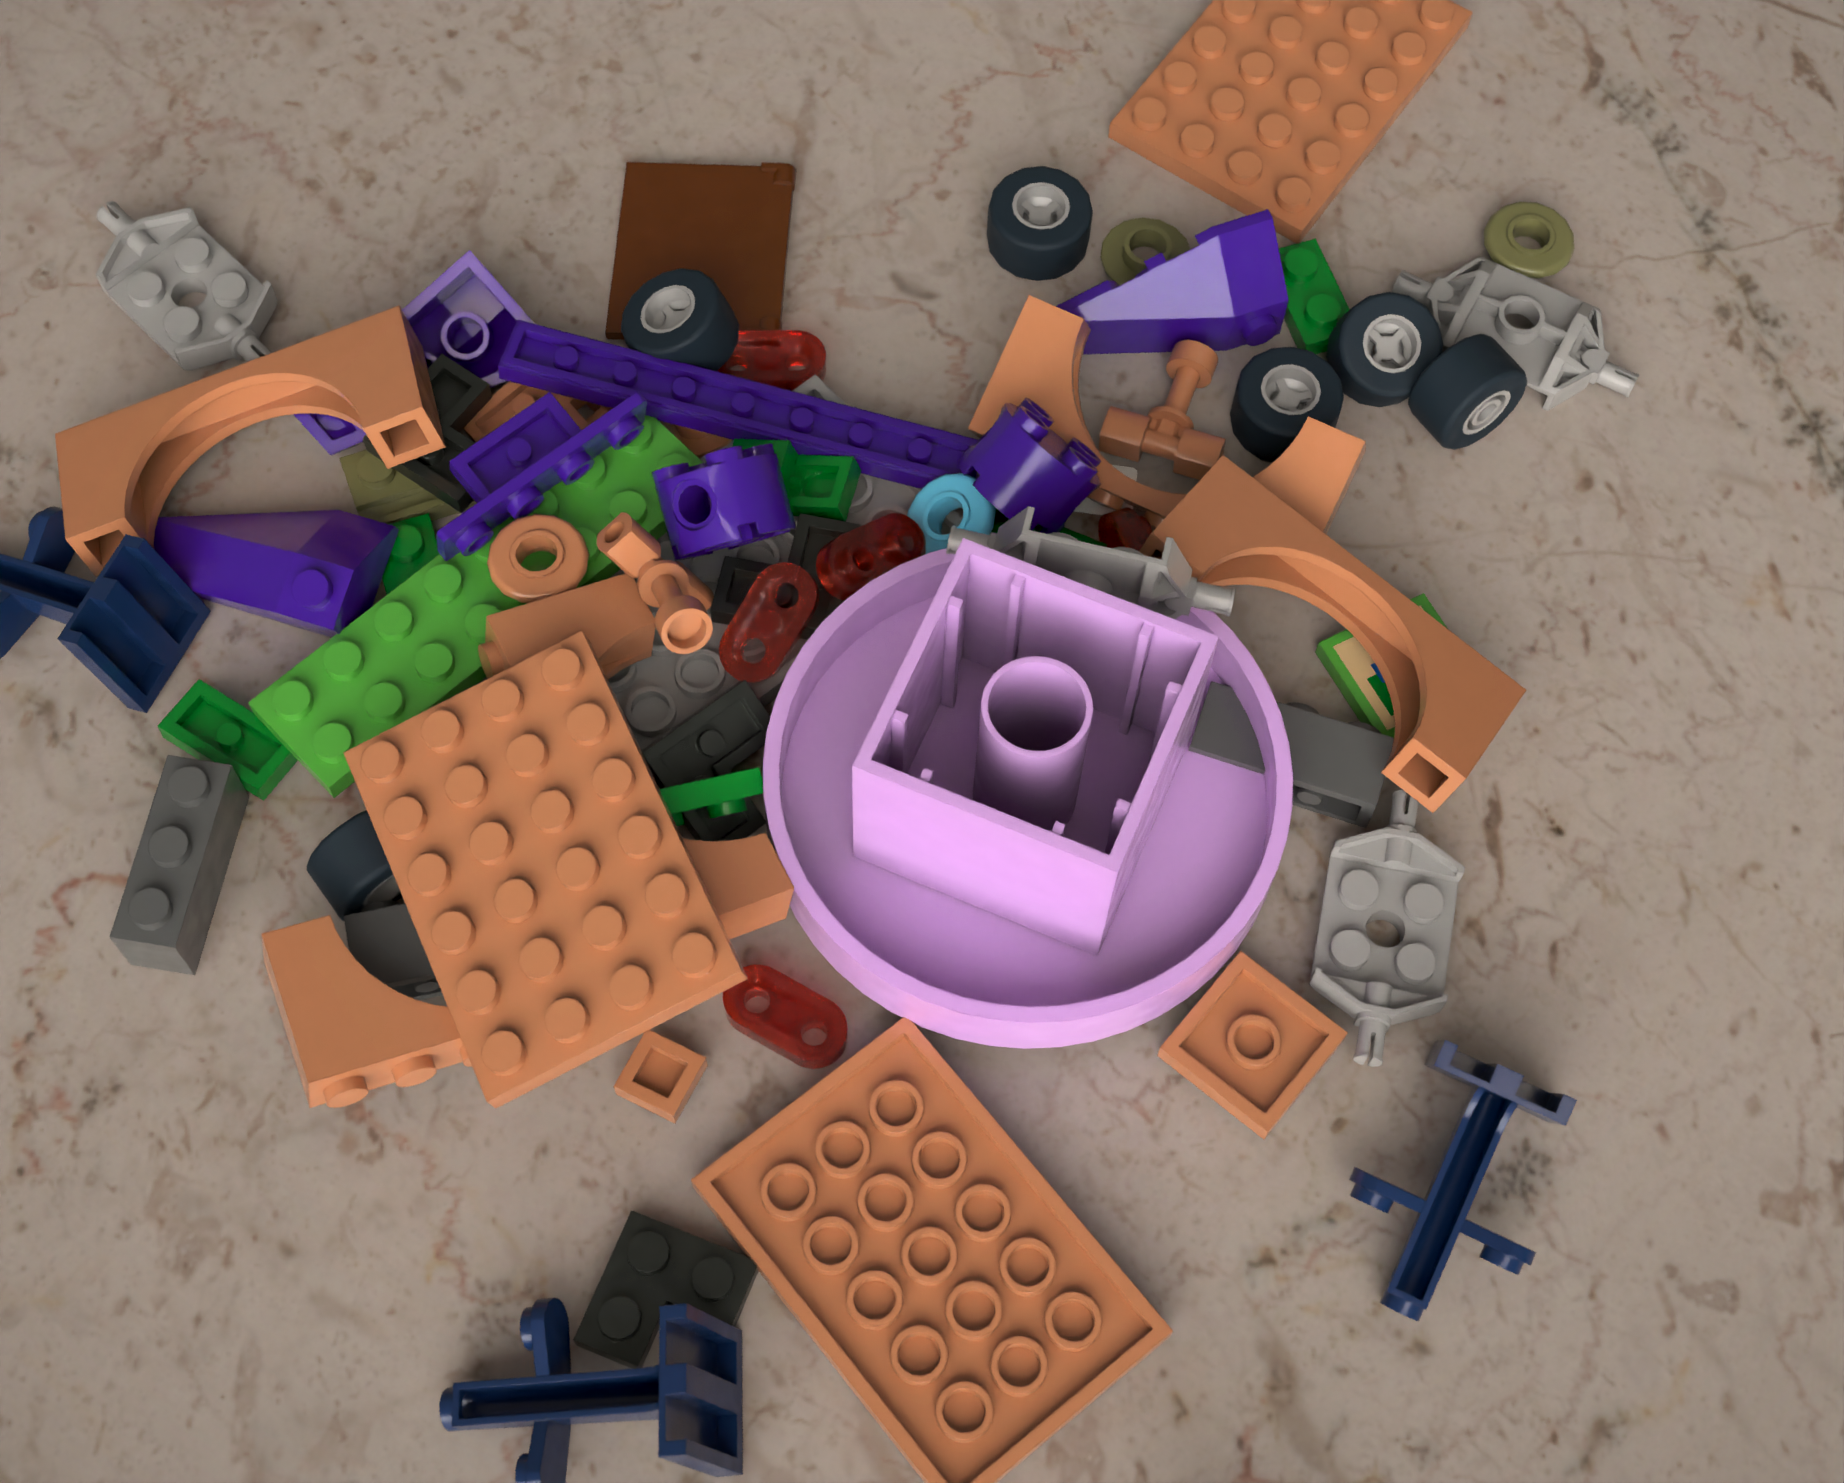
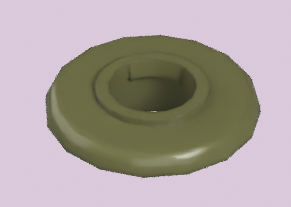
[1484,202,1574,279]
[1100,217,1190,285]

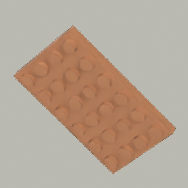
[1108,0,1473,244]
[343,631,748,1108]
[691,1017,1173,1483]

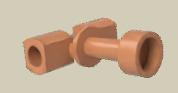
[1099,340,1226,480]
[597,512,714,654]

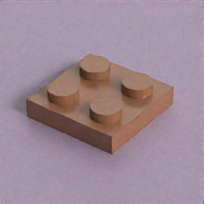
[1157,951,1348,1139]

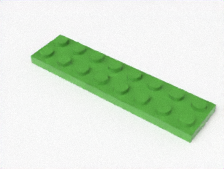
[248,415,704,798]

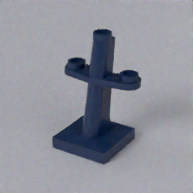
[0,507,211,713]
[1349,1040,1577,1321]
[439,1298,743,1483]

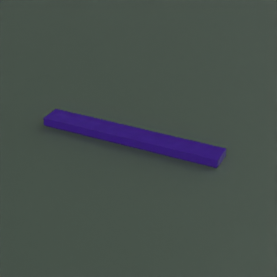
[498,319,978,489]

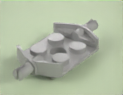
[96,201,277,370]
[1392,257,1640,411]
[946,506,1236,619]
[1309,790,1465,1067]

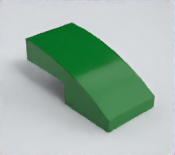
[732,439,862,522]

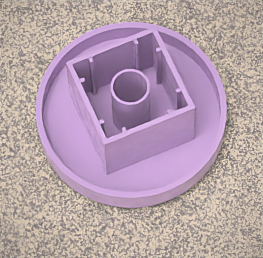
[763,538,1293,1049]

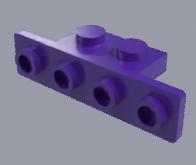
[436,391,647,561]

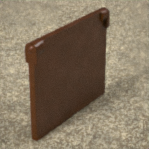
[605,162,796,348]

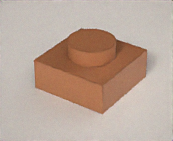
[614,1030,708,1124]

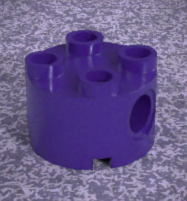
[958,398,1101,534]
[652,443,796,561]

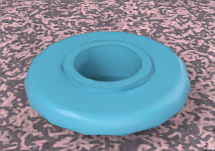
[905,473,996,557]

